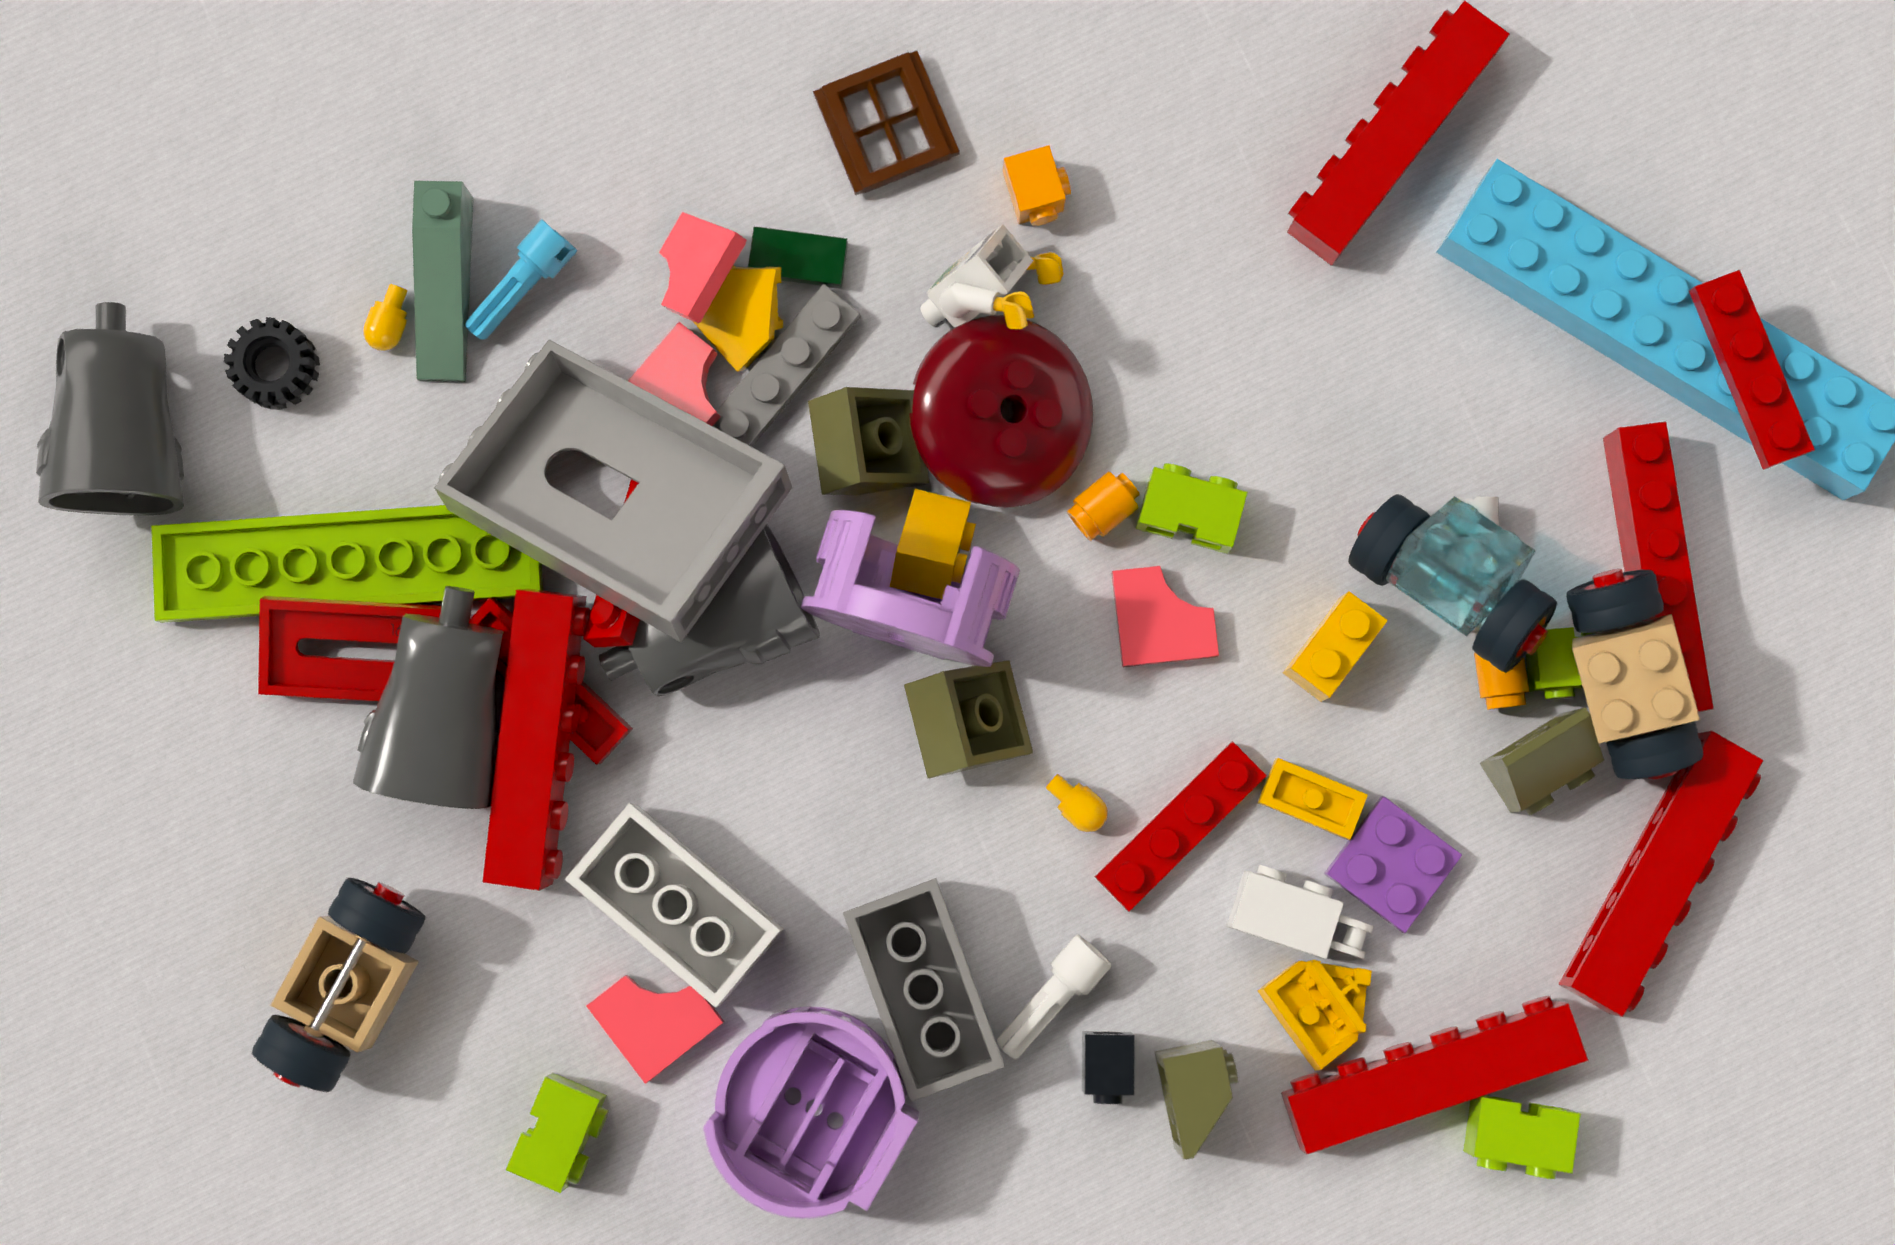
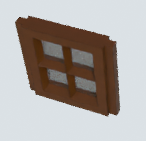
[813,50,960,196]

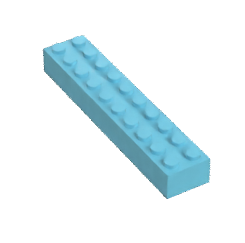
[1436,159,1895,500]

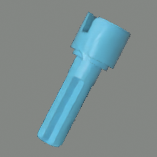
[465,219,578,340]

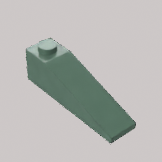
[412,181,473,382]

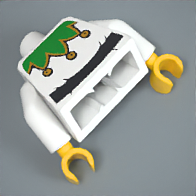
[920,224,1064,329]

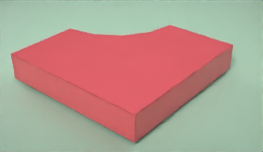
[659,212,747,324]
[628,322,720,426]
[1111,566,1219,667]
[586,975,725,1084]

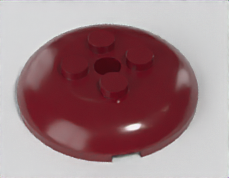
[909,315,1093,508]

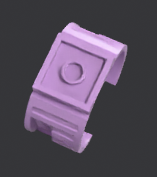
[801,510,1020,667]
[704,1006,919,1218]

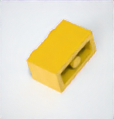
[890,489,976,599]
[1283,591,1388,702]

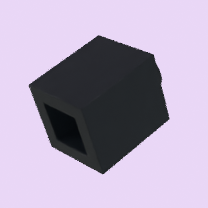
[1082,1031,1135,1104]

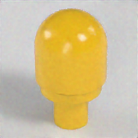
[363,284,408,351]
[1046,774,1108,832]

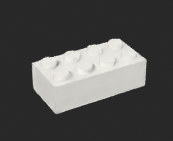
[565,803,784,1008]

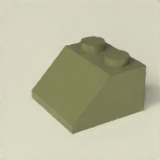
[808,387,930,495]
[904,660,1033,779]
[1480,707,1604,815]
[1154,1040,1238,1160]

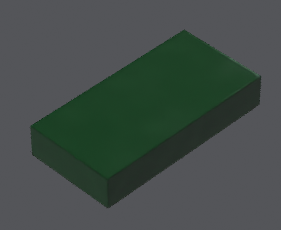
[748,226,848,288]

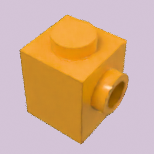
[1003,145,1071,226]

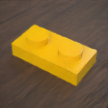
[1258,758,1368,840]

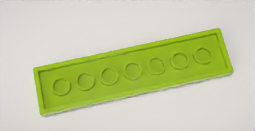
[151,505,543,623]

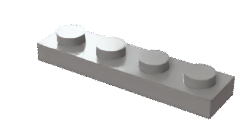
[713,284,861,447]

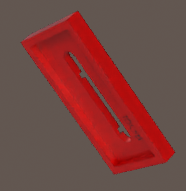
[258,596,442,701]

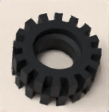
[224,317,320,409]

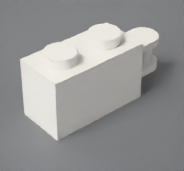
[1226,865,1374,959]

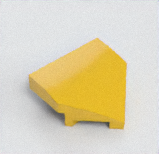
[692,265,783,372]
[1257,960,1372,1071]

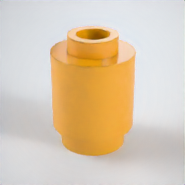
[1067,471,1140,541]
[1474,653,1529,710]

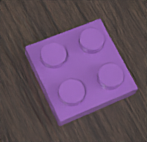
[1324,796,1462,933]

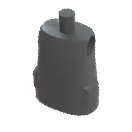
[36,302,184,516]
[598,524,820,697]
[353,586,504,809]

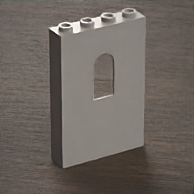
[434,340,792,642]

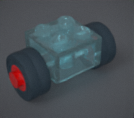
[1348,494,1557,673]

